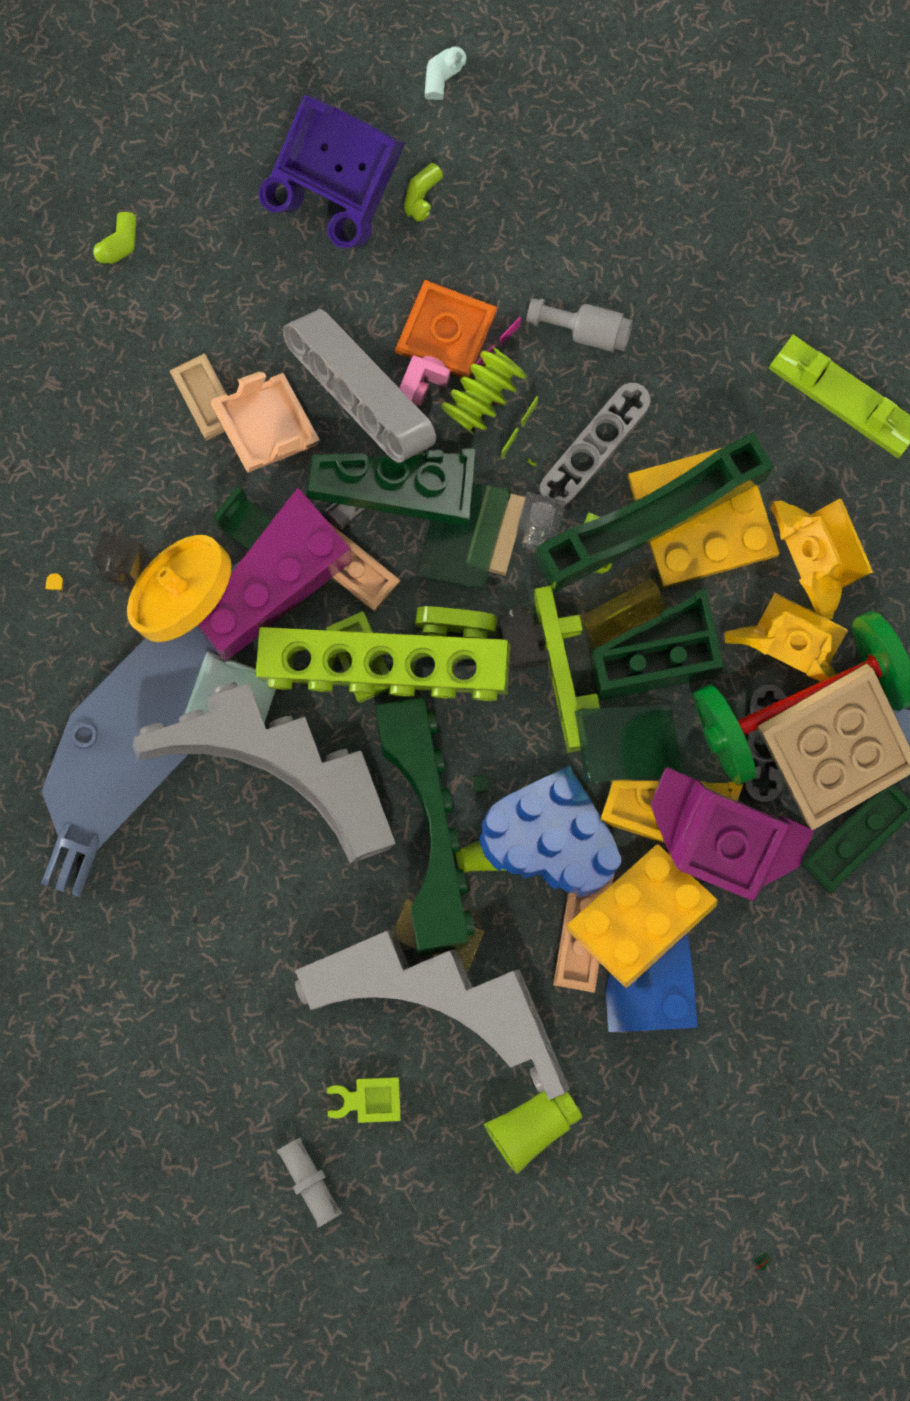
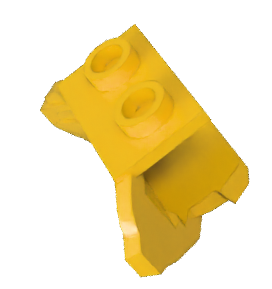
[770,499,873,620]
[724,593,848,682]

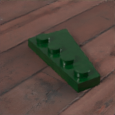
[306,448,476,526]

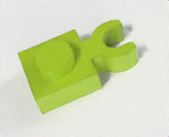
[327,1077,401,1123]

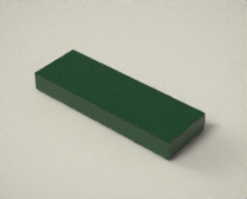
[800,784,910,894]

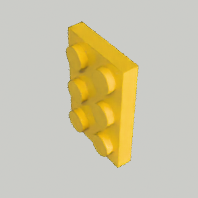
[567,844,717,989]

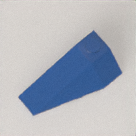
[605,933,698,1032]

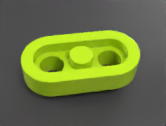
[415,606,498,639]

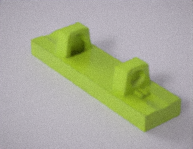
[768,334,910,459]
[533,586,600,753]

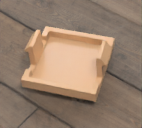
[211,371,320,473]

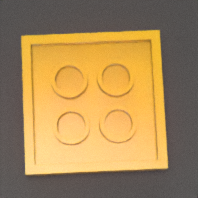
[628,448,780,589]

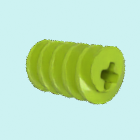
[440,347,527,436]

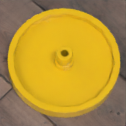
[127,535,231,642]

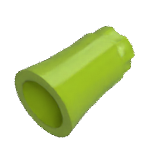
[484,1091,582,1175]

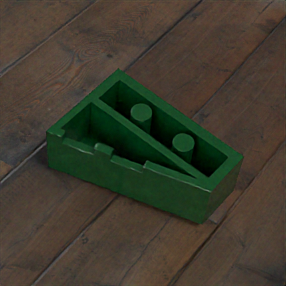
[590,588,724,701]

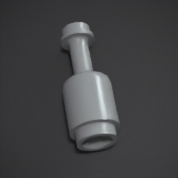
[526,298,633,353]

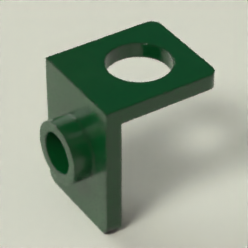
[214,486,274,550]

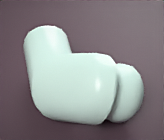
[425,46,466,100]

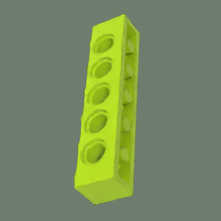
[256,627,511,701]

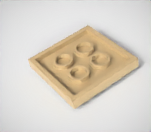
[757,664,910,830]

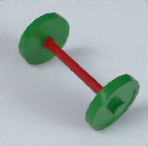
[693,610,910,786]

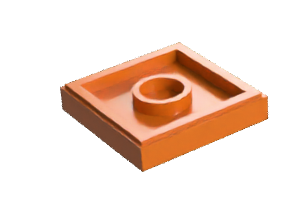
[395,280,498,378]

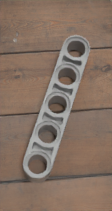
[283,309,436,463]

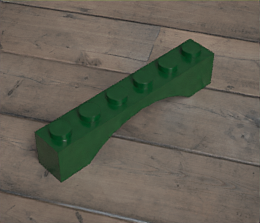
[534,432,774,593]
[375,698,475,956]

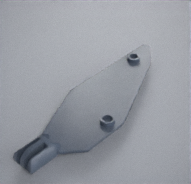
[41,562,240,898]

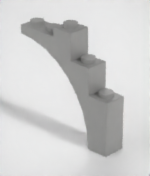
[132,682,396,864]

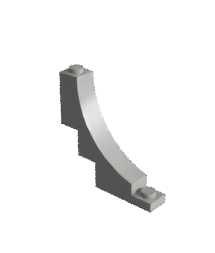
[295,930,569,1100]

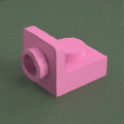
[399,355,450,406]

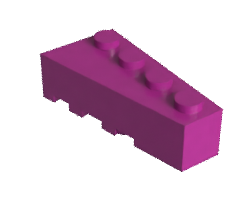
[197,488,352,662]

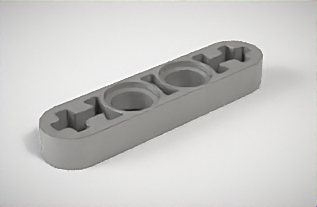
[539,383,650,511]

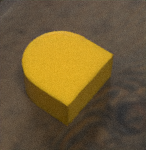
[45,573,63,590]

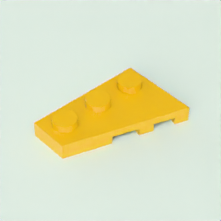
[600,781,743,844]

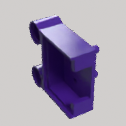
[258,95,405,248]

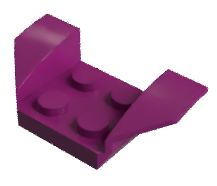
[650,767,815,901]

